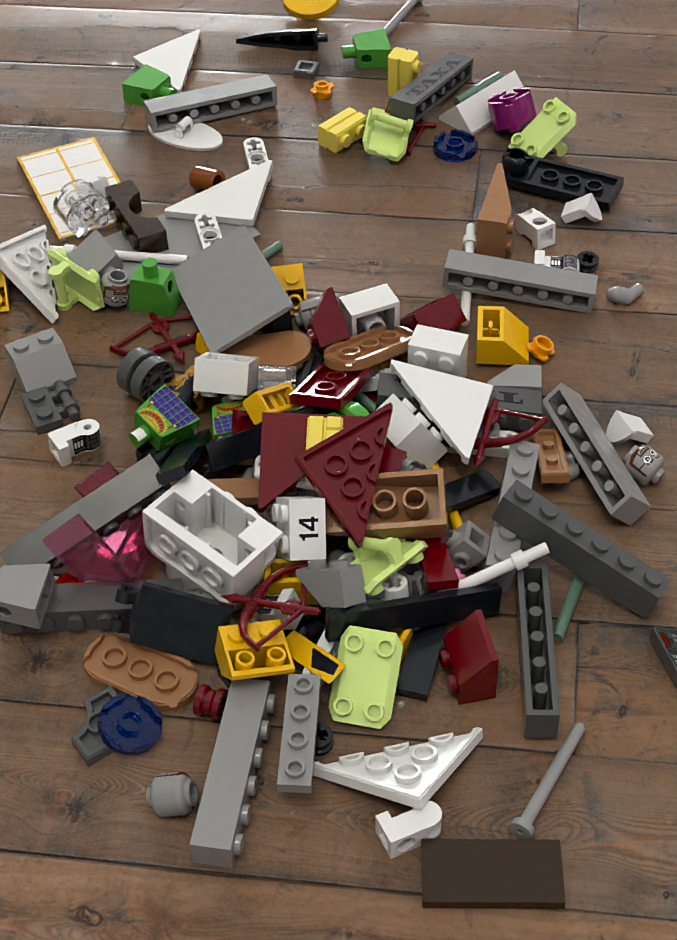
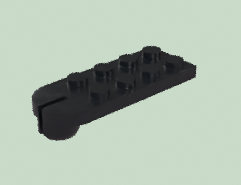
[502,148,624,211]

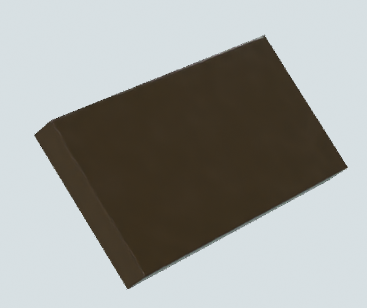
[421,839,565,909]

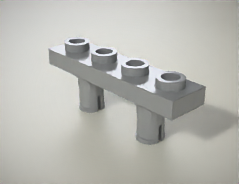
[277,674,321,793]

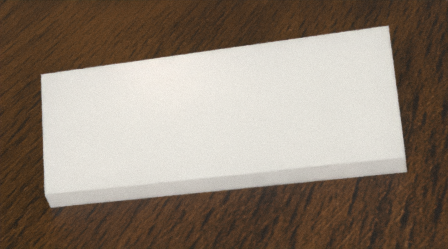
[439,70,524,137]

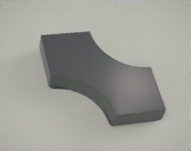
[71,685,128,767]

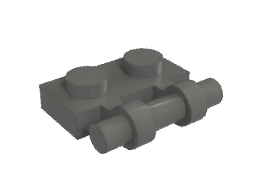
[20,380,80,435]

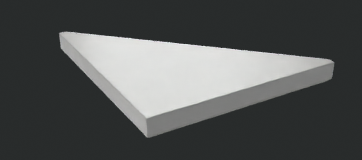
[133,29,201,93]
[164,160,273,226]
[0,225,59,324]
[390,360,494,465]
[313,727,483,810]

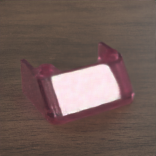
[42,461,152,583]

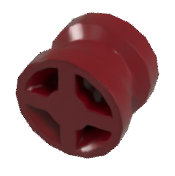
[193,684,228,721]

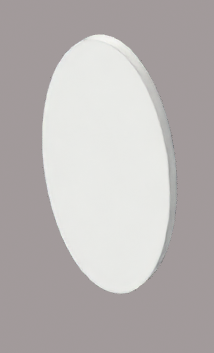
[148,116,223,151]

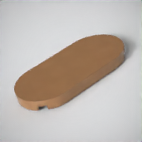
[323,326,414,371]
[221,331,313,377]
[84,633,199,712]

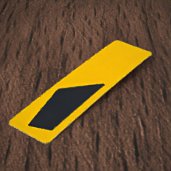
[286,630,346,684]

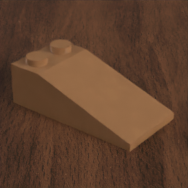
[476,163,515,259]
[325,468,449,539]

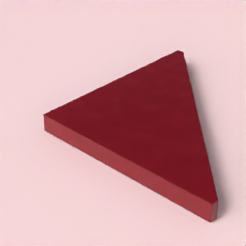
[294,402,393,549]
[258,412,365,513]

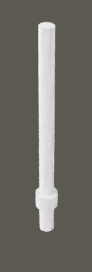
[460,223,477,326]
[49,244,189,265]
[433,542,550,593]

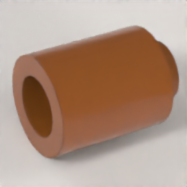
[189,166,225,191]

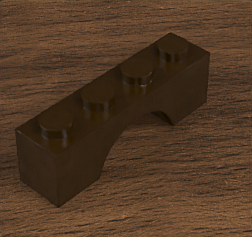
[103,180,169,253]

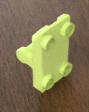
[508,97,577,158]
[362,107,414,161]
[47,247,105,311]
[348,536,428,596]
[329,625,403,729]

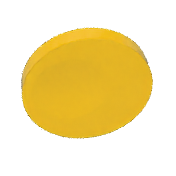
[282,0,339,20]

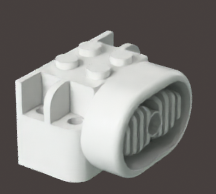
[142,470,283,612]

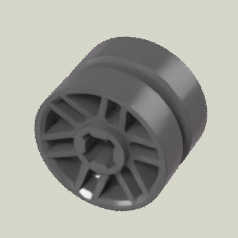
[117,347,175,403]

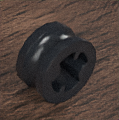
[577,251,599,273]
[315,723,333,756]

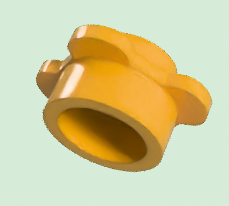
[310,80,334,100]
[526,335,555,361]

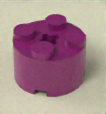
[488,87,537,132]

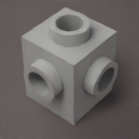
[444,520,491,573]

